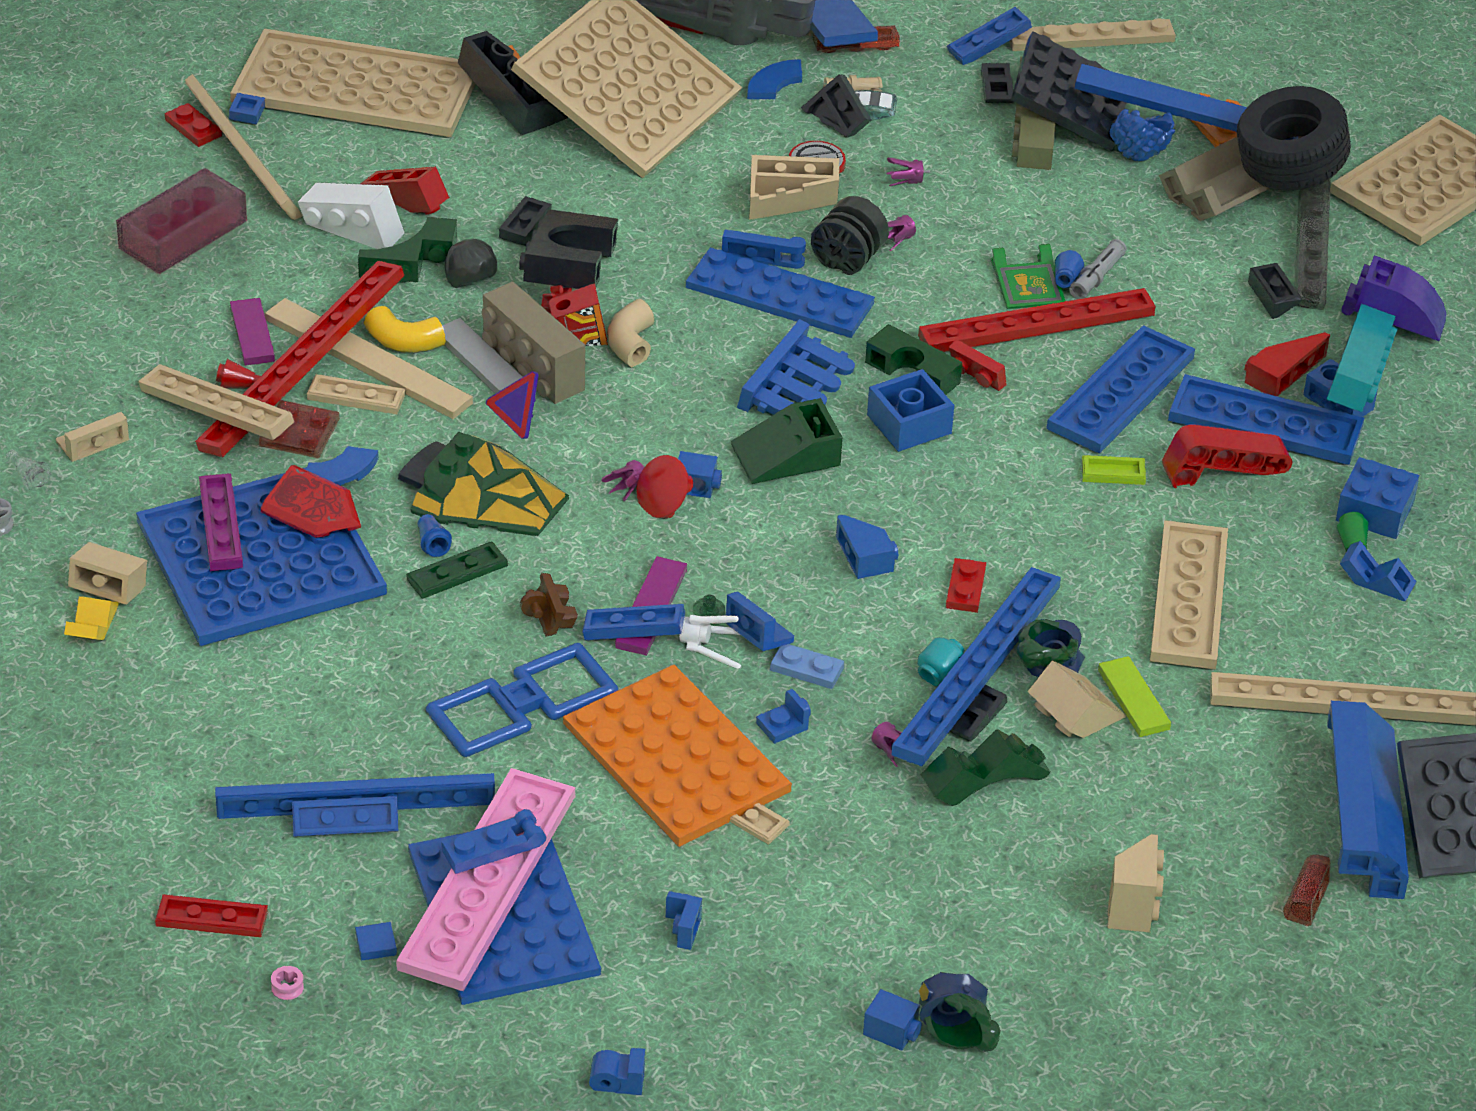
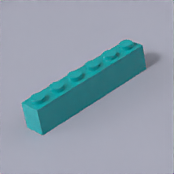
[1327,304,1398,412]

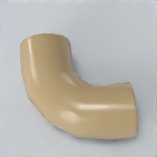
[607,299,654,368]

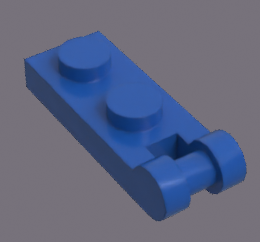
[722,229,806,269]
[441,809,547,874]

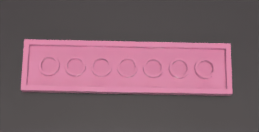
[396,768,575,991]

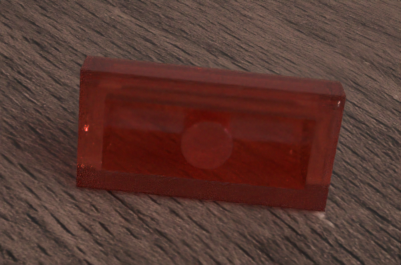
[1283,854,1330,927]

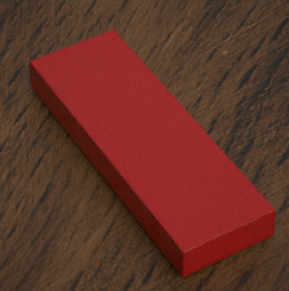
[155,894,268,938]

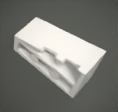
[298,183,404,249]

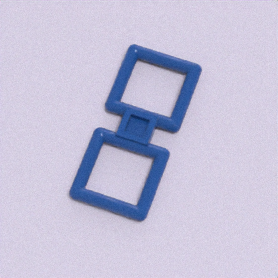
[426,643,618,757]

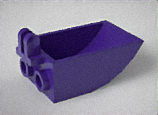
[1341,255,1447,341]

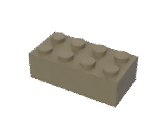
[482,281,585,404]

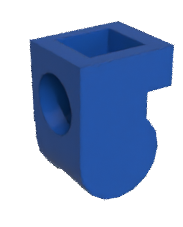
[589,1048,645,1095]

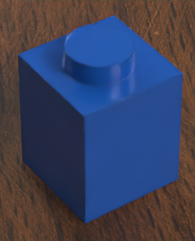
[863,989,922,1051]

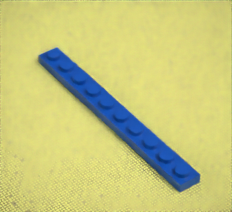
[891,567,1061,766]

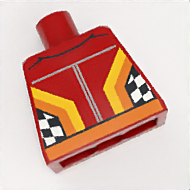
[549,284,608,346]

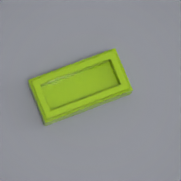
[1082,455,1146,485]

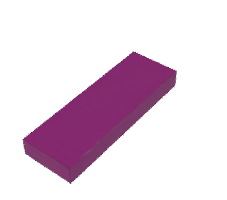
[230,297,275,366]

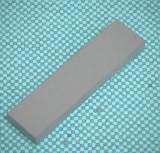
[442,318,522,394]

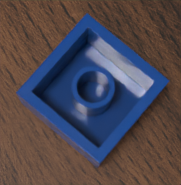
[867,369,954,452]
[1336,457,1420,539]

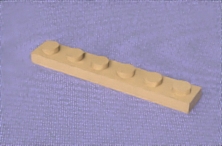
[1009,18,1176,51]
[138,364,294,440]

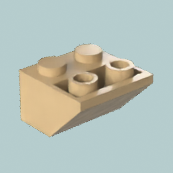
[1107,834,1164,932]

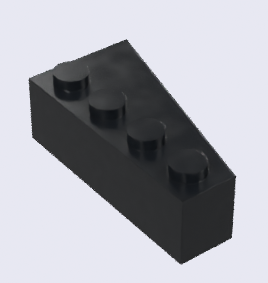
[458,31,568,136]

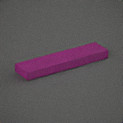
[199,473,243,571]
[615,556,687,656]

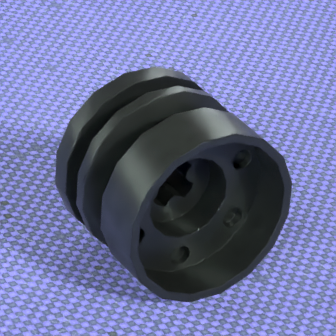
[811,196,889,275]

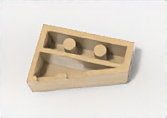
[749,155,839,220]

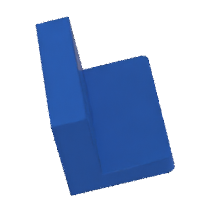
[726,591,794,651]

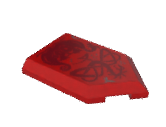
[261,465,361,538]

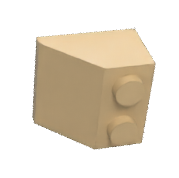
[1027,661,1126,738]

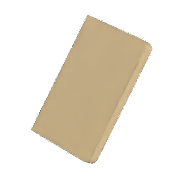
[56,412,129,462]

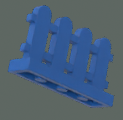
[737,319,855,415]

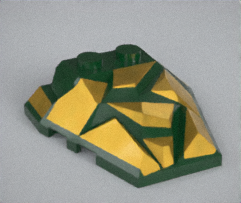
[410,431,569,536]

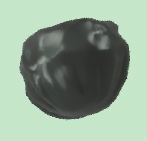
[445,239,497,288]

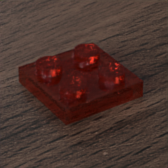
[259,400,340,458]

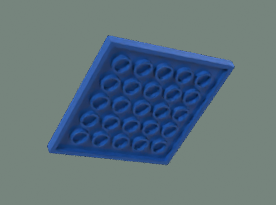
[136,467,387,646]

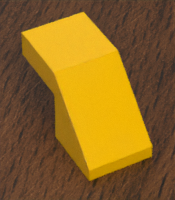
[64,596,119,640]

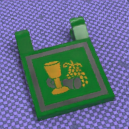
[991,244,1065,309]

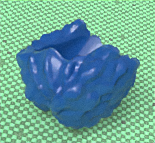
[1110,109,1175,161]

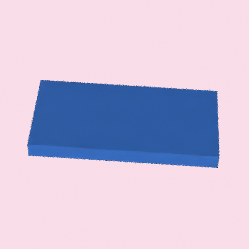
[811,0,878,47]

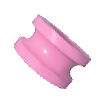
[271,966,304,1000]

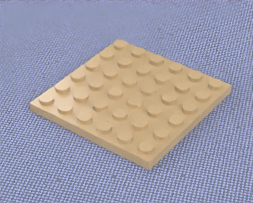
[511,0,742,178]

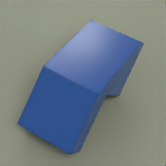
[1340,541,1417,601]

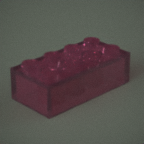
[116,168,247,274]

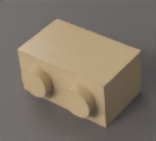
[68,542,147,605]

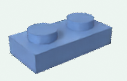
[770,644,844,689]

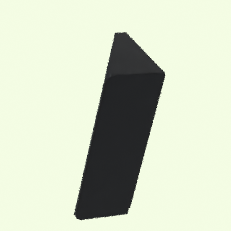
[1248,263,1302,319]

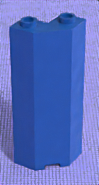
[1327,700,1409,899]

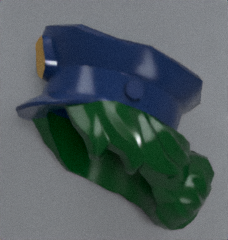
[1017,619,1085,677]
[919,972,1001,1052]

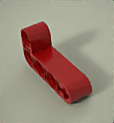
[1162,425,1293,488]

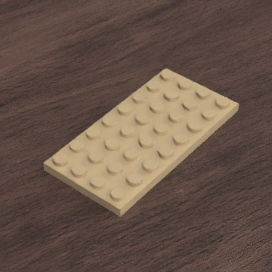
[230,29,475,137]

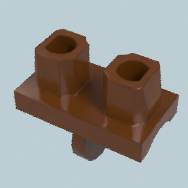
[520,573,578,637]

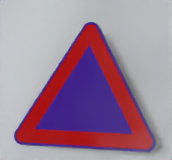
[486,371,539,439]

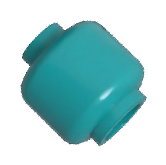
[917,637,965,687]

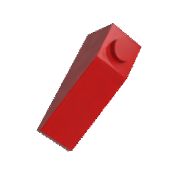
[360,166,450,215]
[1244,332,1330,396]

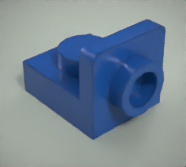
[756,689,811,744]
[665,891,702,950]

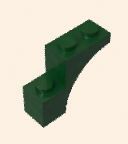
[358,217,457,283]
[920,729,1051,806]

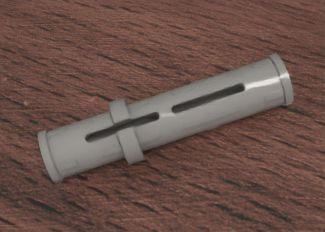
[1069,239,1127,299]

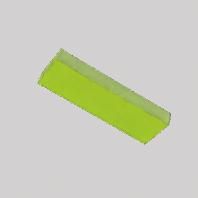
[1098,656,1171,737]

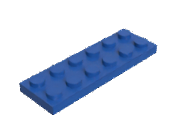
[686,248,875,338]
[1046,325,1195,454]
[1168,374,1365,465]

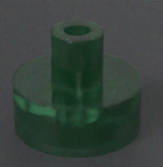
[692,594,725,626]

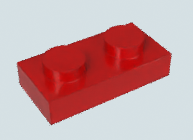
[165,103,222,147]
[949,339,1007,391]
[946,558,987,613]

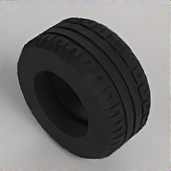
[1236,86,1351,191]

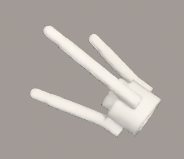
[679,615,741,669]

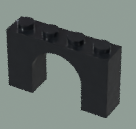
[519,209,618,289]

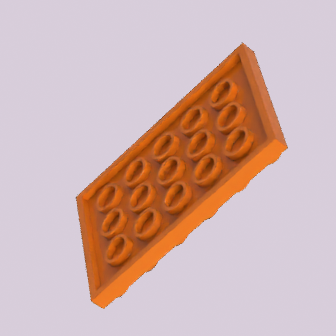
[563,664,792,847]

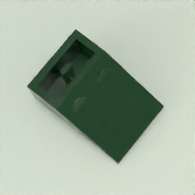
[731,398,843,484]

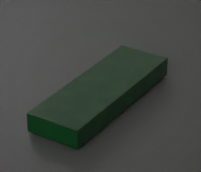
[406,541,508,599]

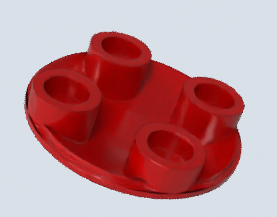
[636,455,693,519]

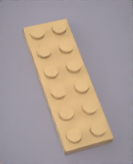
[1150,520,1228,670]

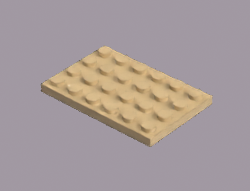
[1330,115,1476,246]

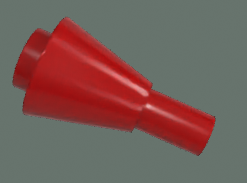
[216,359,261,389]

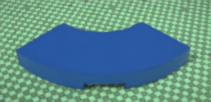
[747,59,802,99]
[306,446,379,486]

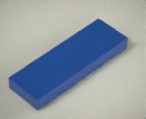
[947,7,1032,65]
[582,604,685,640]
[292,796,398,837]

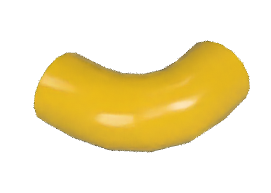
[364,306,446,353]

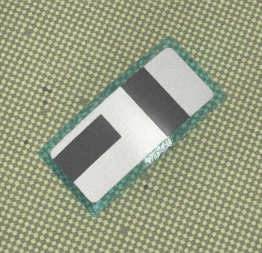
[855,90,897,120]

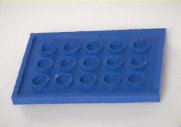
[408,832,601,1005]

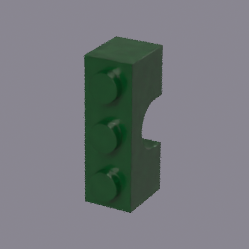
[865,324,962,395]

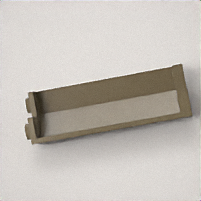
[1159,136,1304,221]

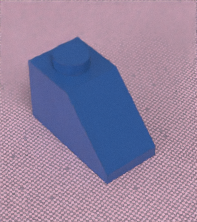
[836,514,899,579]

